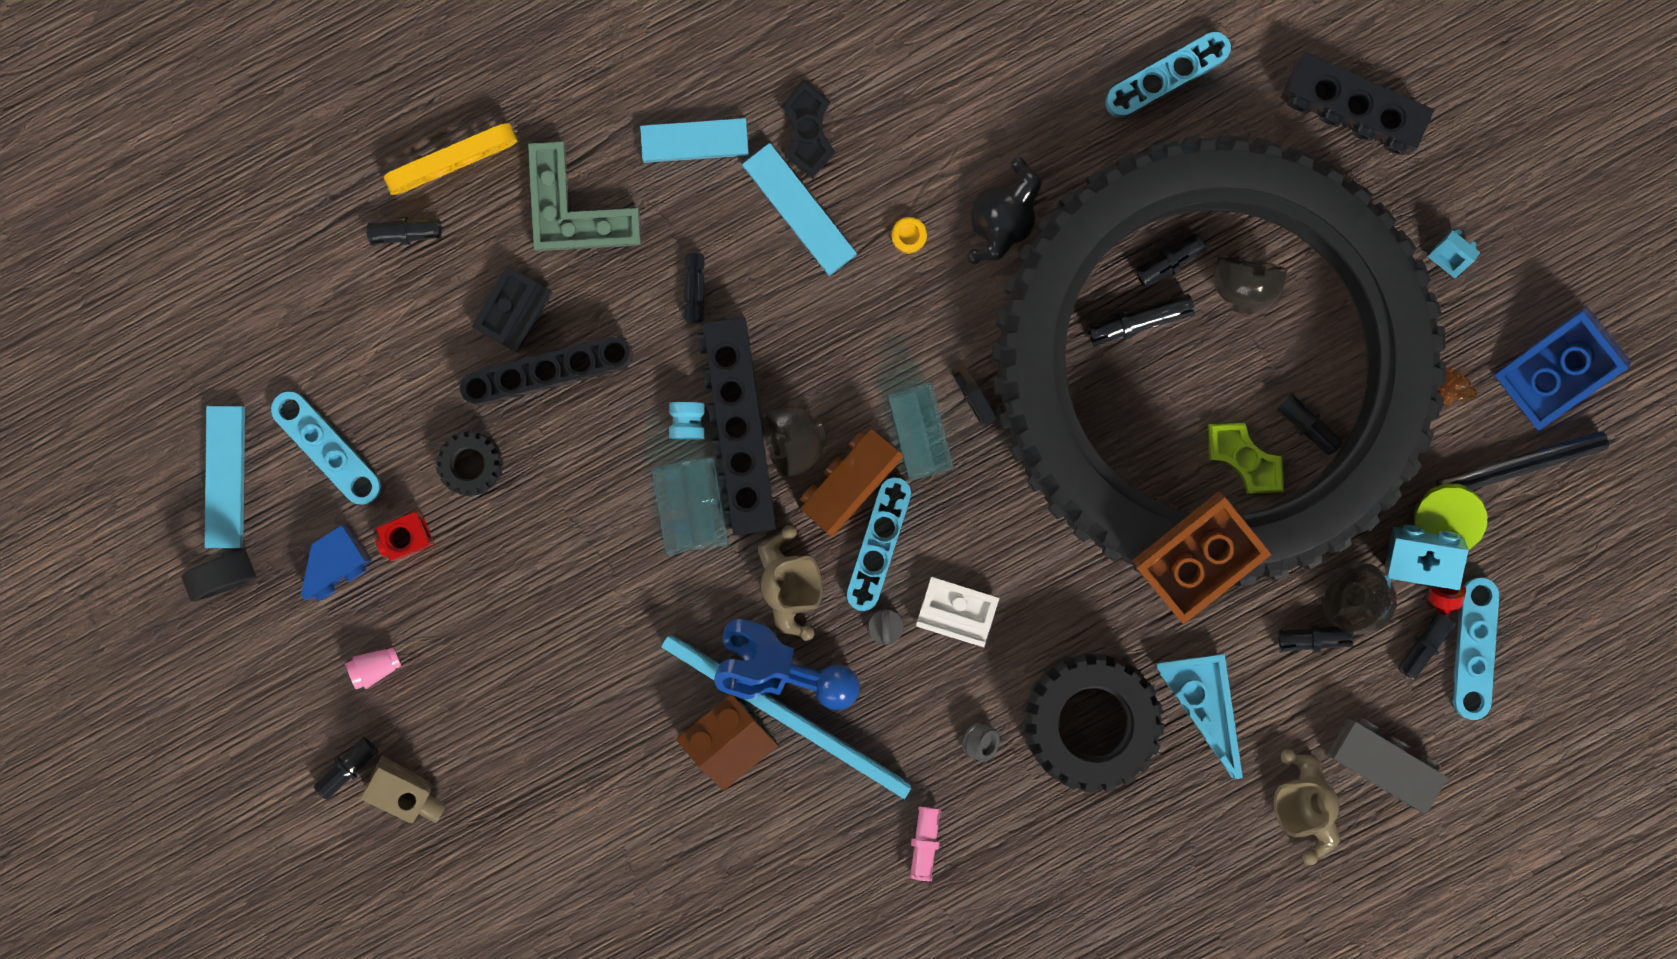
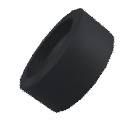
[181,551,256,602]

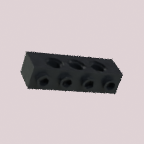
[1280,52,1434,155]

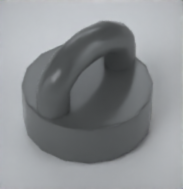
[868,609,904,645]
[962,723,1000,762]

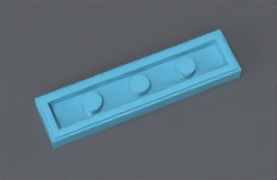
[742,143,857,276]
[205,406,245,548]

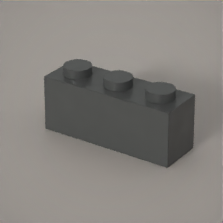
[1326,718,1448,814]

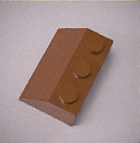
[800,429,904,537]

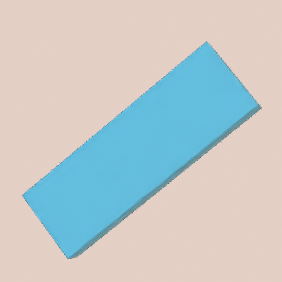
[640,118,749,163]

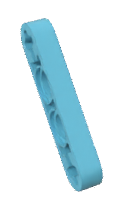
[1105,32,1231,118]
[847,478,911,611]

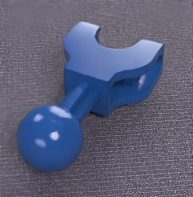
[714,619,860,710]

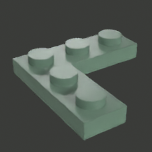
[528,142,641,251]

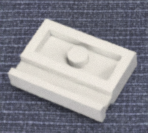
[916,577,999,647]

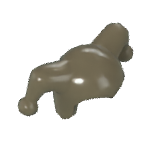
[758,525,823,641]
[1274,749,1340,866]

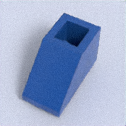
[301,525,372,602]

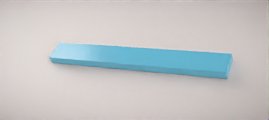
[661,634,911,799]

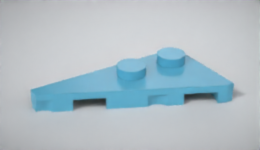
[1155,654,1243,779]

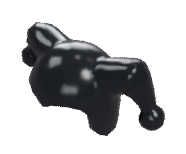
[967,157,1042,264]

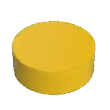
[891,217,927,254]

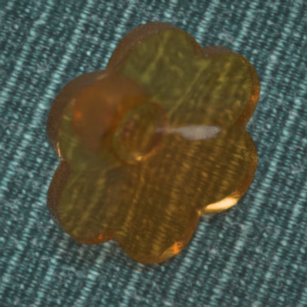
[1440,370,1477,405]

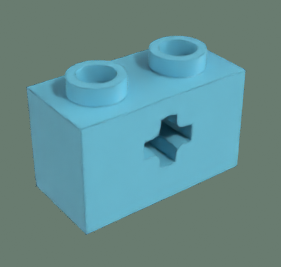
[1384,525,1469,590]

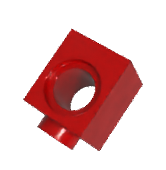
[375,511,436,561]

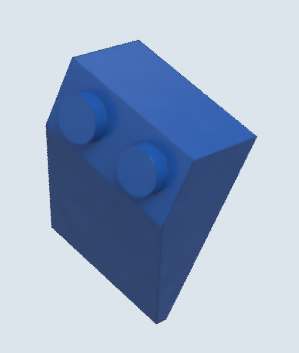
[1494,306,1631,431]

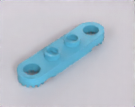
[271,392,382,505]
[1452,578,1499,720]

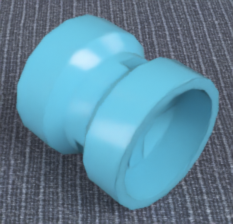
[669,402,705,439]

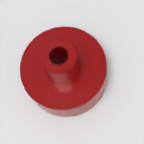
[1428,583,1466,615]

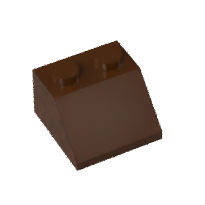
[676,694,778,791]

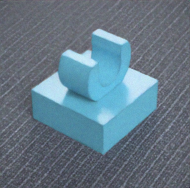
[1428,229,1480,278]

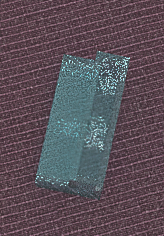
[888,382,954,481]
[652,457,728,555]

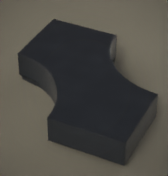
[781,80,835,180]

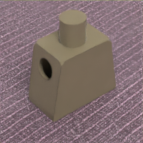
[361,755,447,824]

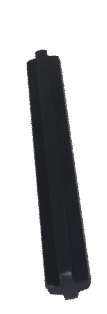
[1436,431,1609,490]

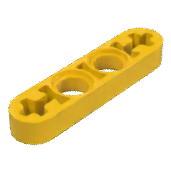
[383,123,517,195]

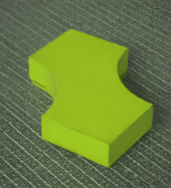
[1208,423,1284,494]

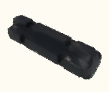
[684,253,705,323]

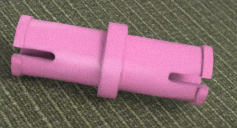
[909,807,941,881]

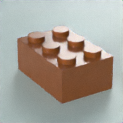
[1132,491,1272,625]

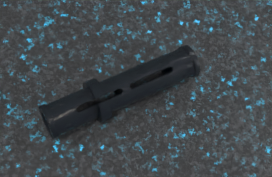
[1087,294,1195,347]

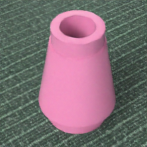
[345,647,401,690]

